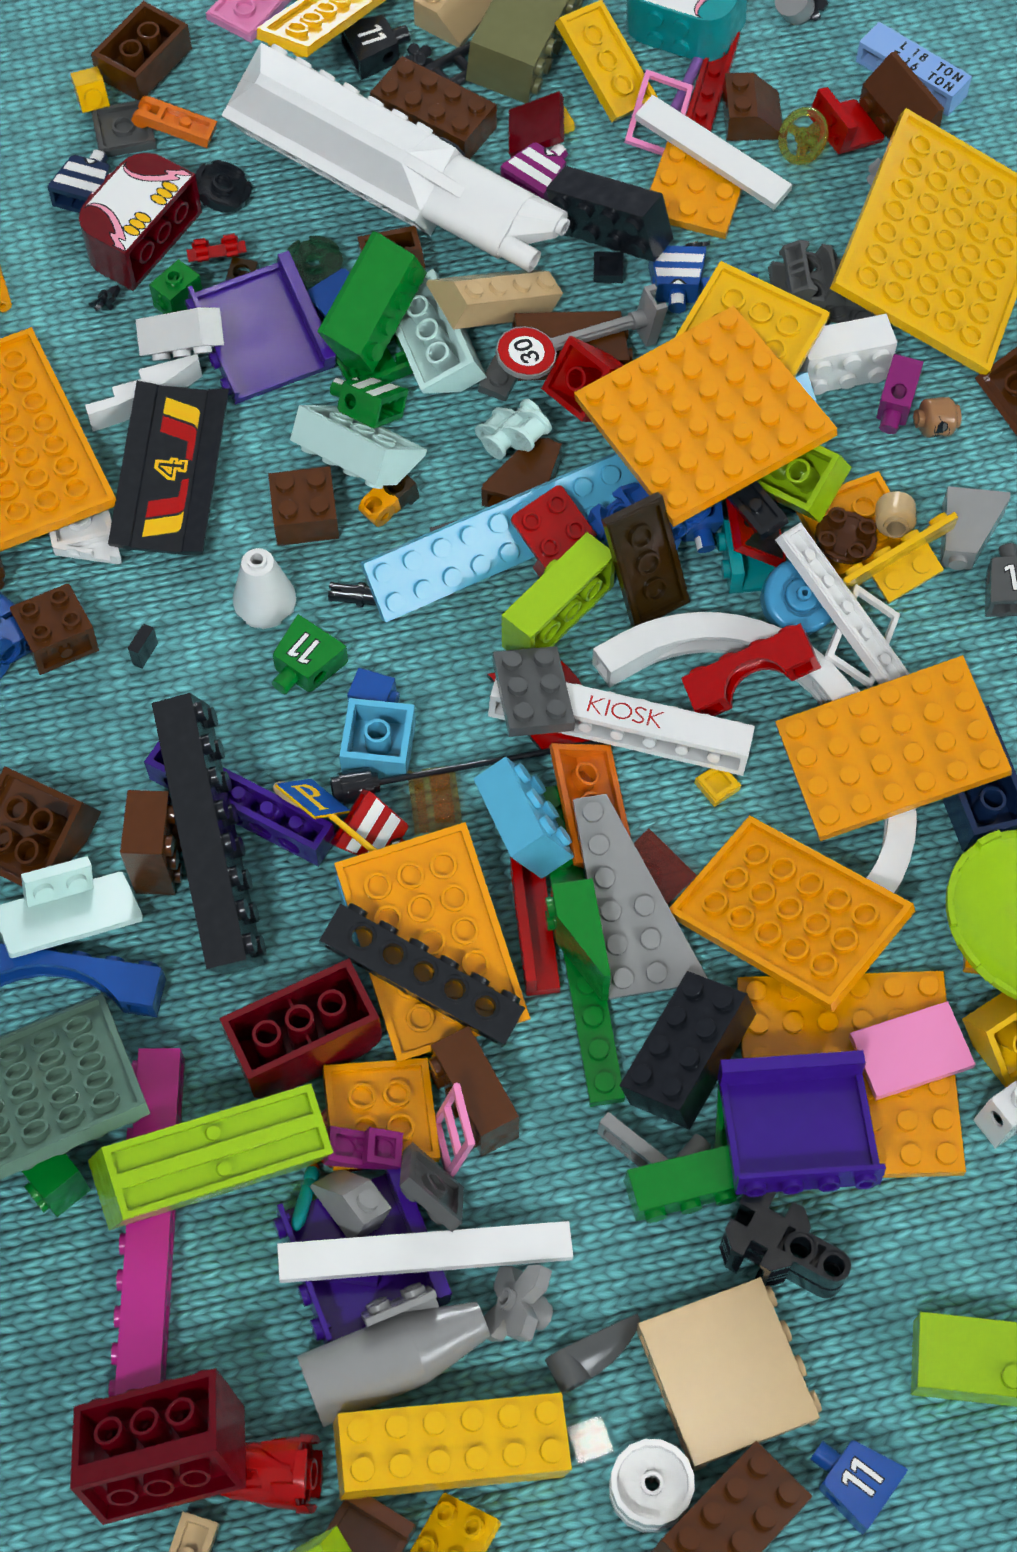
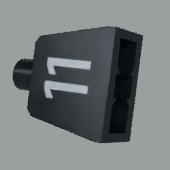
[340,15,411,80]

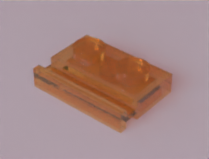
[407,766,462,835]

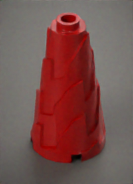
[220,1434,323,1514]

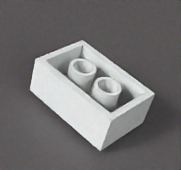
[797,314,898,395]

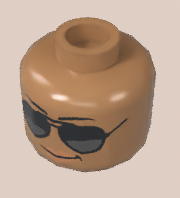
[913,397,962,438]

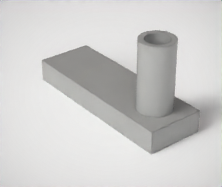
[597,1112,711,1167]

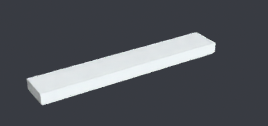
[635,95,792,210]
[775,522,910,685]

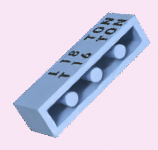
[856,22,972,116]

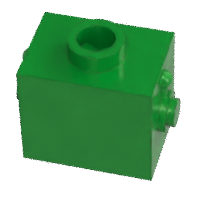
[149,259,202,314]

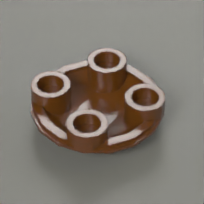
[814,507,877,564]

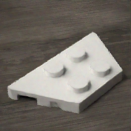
[49,509,122,564]

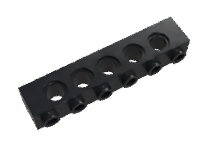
[319,903,525,1047]

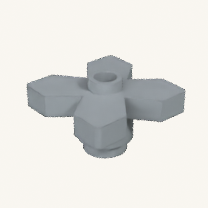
[484,1264,553,1342]

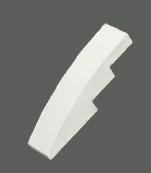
[85,354,203,432]

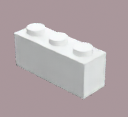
[135,308,224,361]

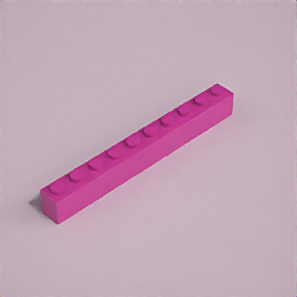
[108,1048,185,1397]

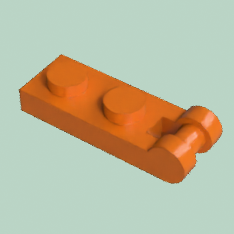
[131,96,217,148]

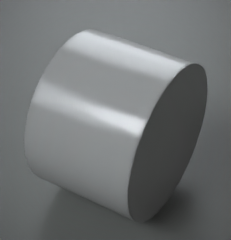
[775,0,815,25]

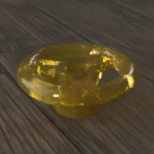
[778,107,828,165]

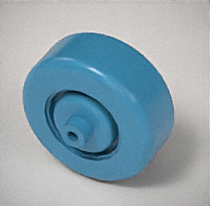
[760,560,832,636]

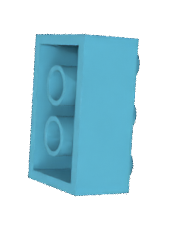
[473,756,574,879]

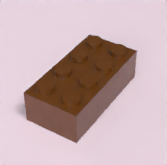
[370,56,497,159]
[652,1441,813,1552]

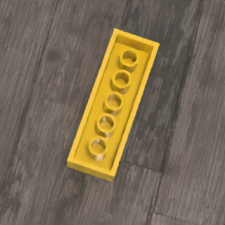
[333,1393,572,1500]

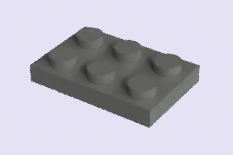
[492,646,575,737]

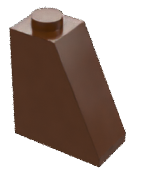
[481,438,562,507]

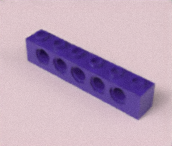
[144,741,335,867]

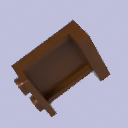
[325,1497,416,1552]

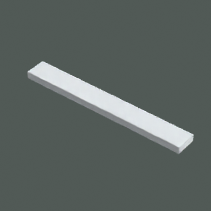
[277,1221,573,1283]

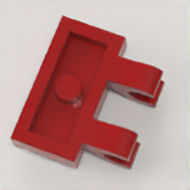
[186,233,247,263]

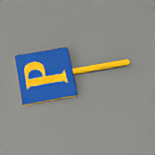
[275,779,377,852]

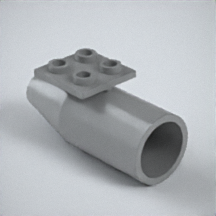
[297,1282,490,1428]

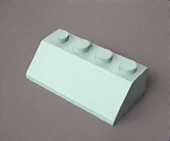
[396,269,487,393]
[290,405,427,489]

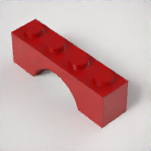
[681,623,821,716]

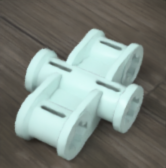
[475,399,552,460]

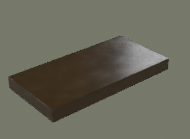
[601,492,690,627]

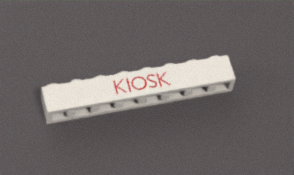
[488,679,755,776]

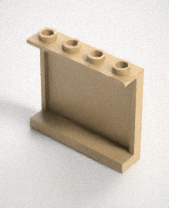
[636,1277,822,1472]

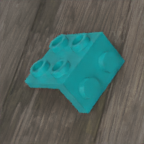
[716,520,788,594]

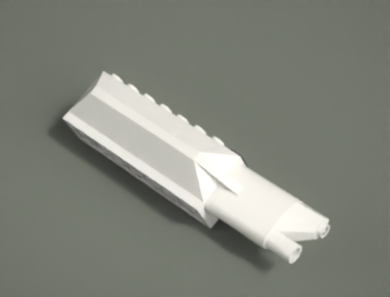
[221,43,570,272]

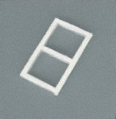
[824,584,900,688]

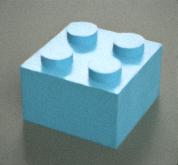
[339,698,416,778]

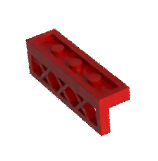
[510,857,560,996]

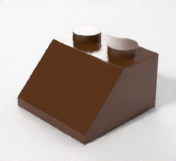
[722,72,784,141]

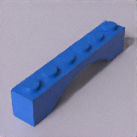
[0,943,166,1018]

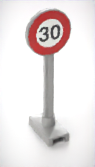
[495,284,668,380]

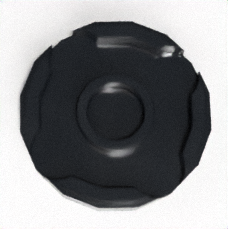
[195,160,251,213]

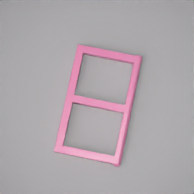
[624,69,694,156]
[435,1083,475,1178]

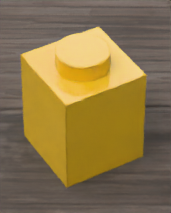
[70,66,110,113]

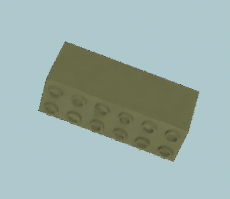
[466,0,583,103]

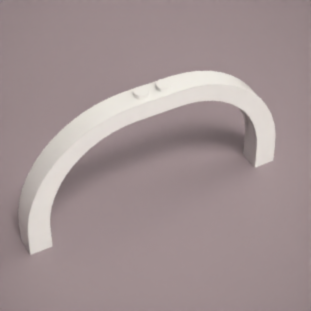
[592,612,917,894]

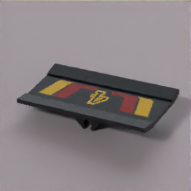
[108,380,229,555]

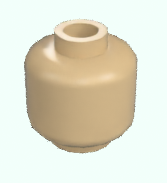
[875,491,917,538]

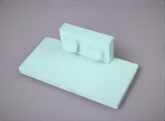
[0,856,143,958]

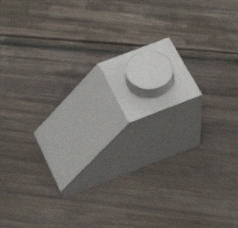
[310,1170,391,1238]

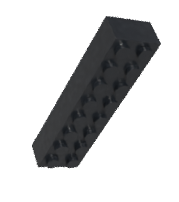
[151,693,266,975]

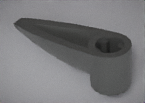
[545,1313,640,1394]

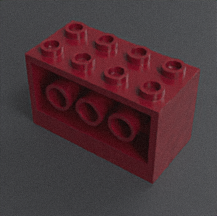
[70,1368,246,1525]

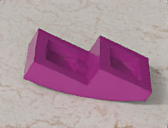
[324,1126,403,1169]

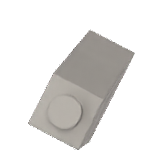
[940,486,1011,570]

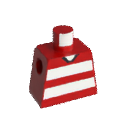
[330,789,409,855]

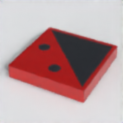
[726,498,786,567]

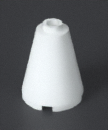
[233,548,296,629]

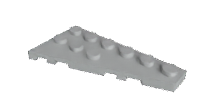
[572,794,708,1000]

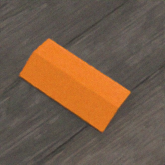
[549,743,631,869]

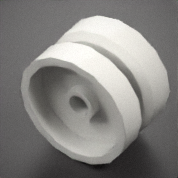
[609,1439,694,1533]

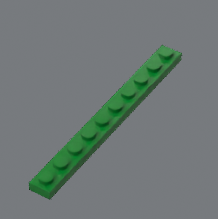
[543,786,625,1107]

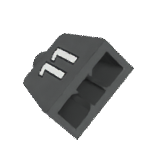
[985,543,1017,617]

